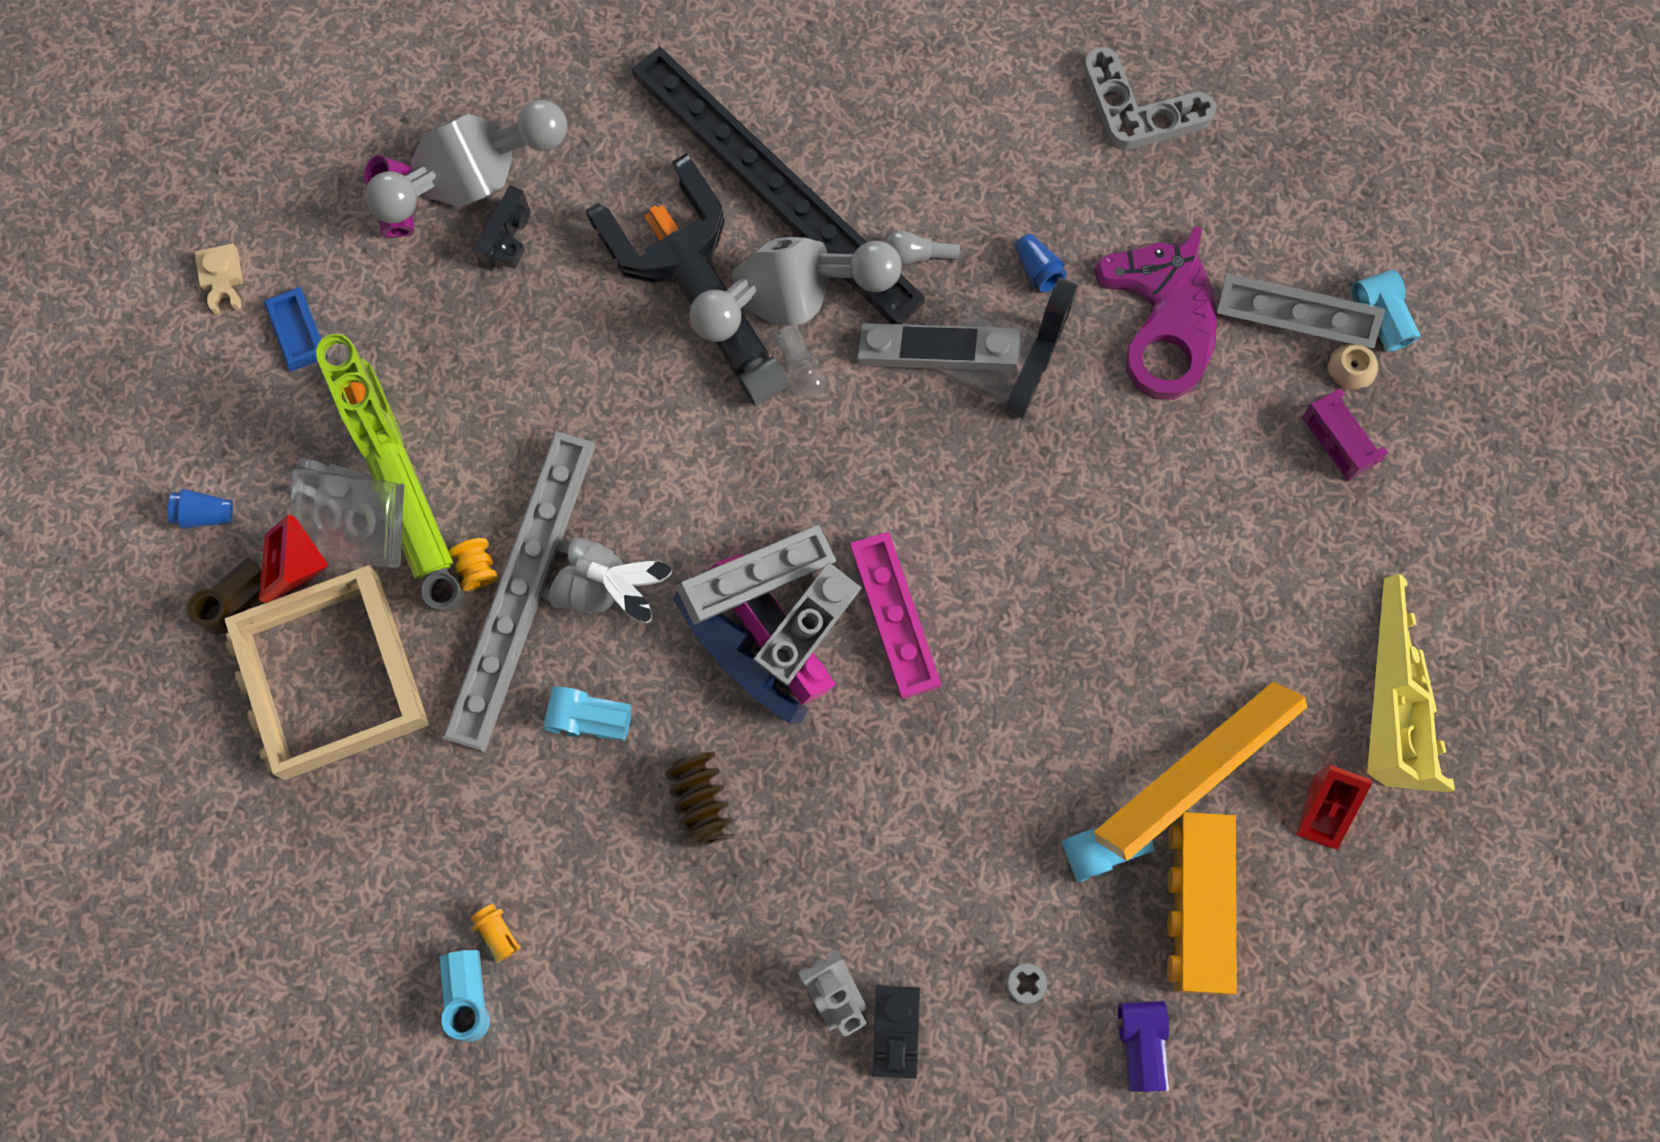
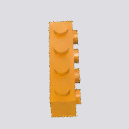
[1167,812,1237,996]

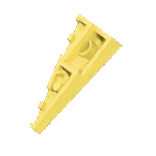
[1367,574,1455,792]

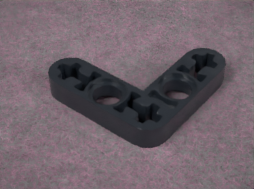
[1004,277,1079,420]

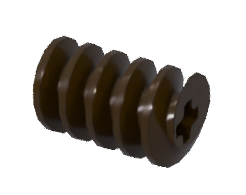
[665,752,735,847]

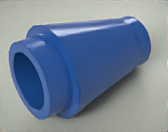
[1014,234,1066,292]
[168,488,233,529]

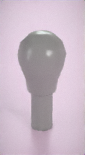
[885,230,960,265]

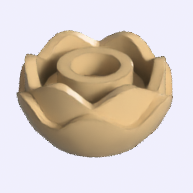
[1327,343,1378,390]

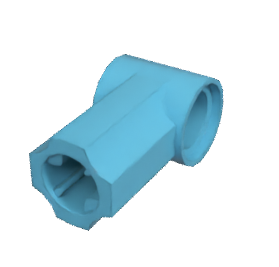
[1352,269,1421,352]
[543,686,632,742]
[1061,828,1155,883]
[439,950,490,1042]

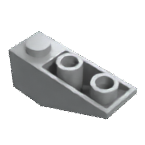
[753,562,861,686]

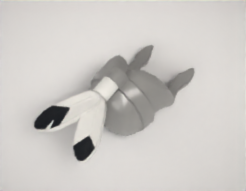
[541,537,672,623]

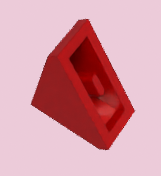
[259,514,329,603]
[1297,765,1372,850]

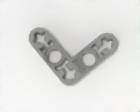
[1083,47,1216,150]

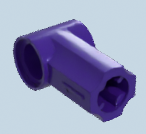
[1117,1001,1169,1092]

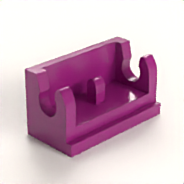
[1301,388,1388,481]

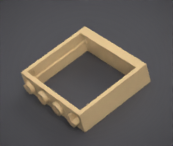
[224,565,429,780]

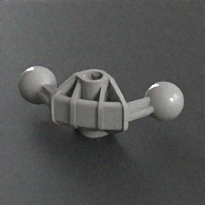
[365,100,568,223]
[689,237,902,342]

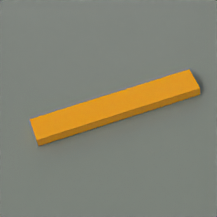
[1094,681,1307,861]

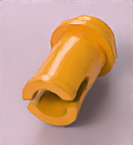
[471,904,521,963]

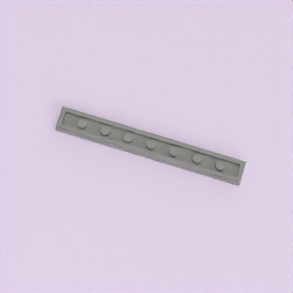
[442,431,595,753]

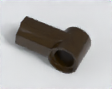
[187,557,262,635]

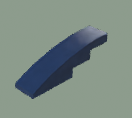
[673,592,809,724]

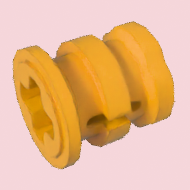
[449,538,498,591]

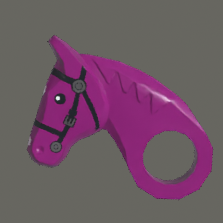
[1094,226,1217,400]

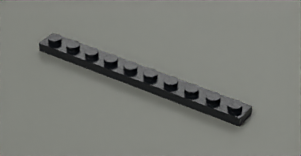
[632,46,925,324]

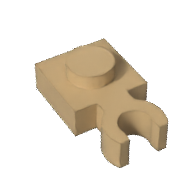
[195,243,243,315]

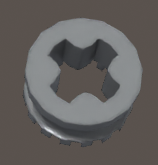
[1006,963,1048,1004]

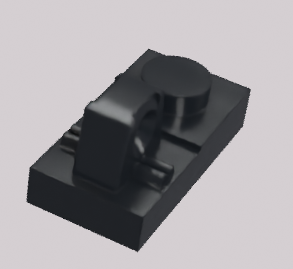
[473,185,530,271]
[872,985,920,1079]

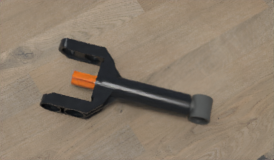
[585,153,790,407]

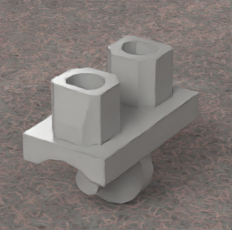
[798,951,868,1037]

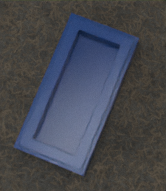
[263,287,329,372]

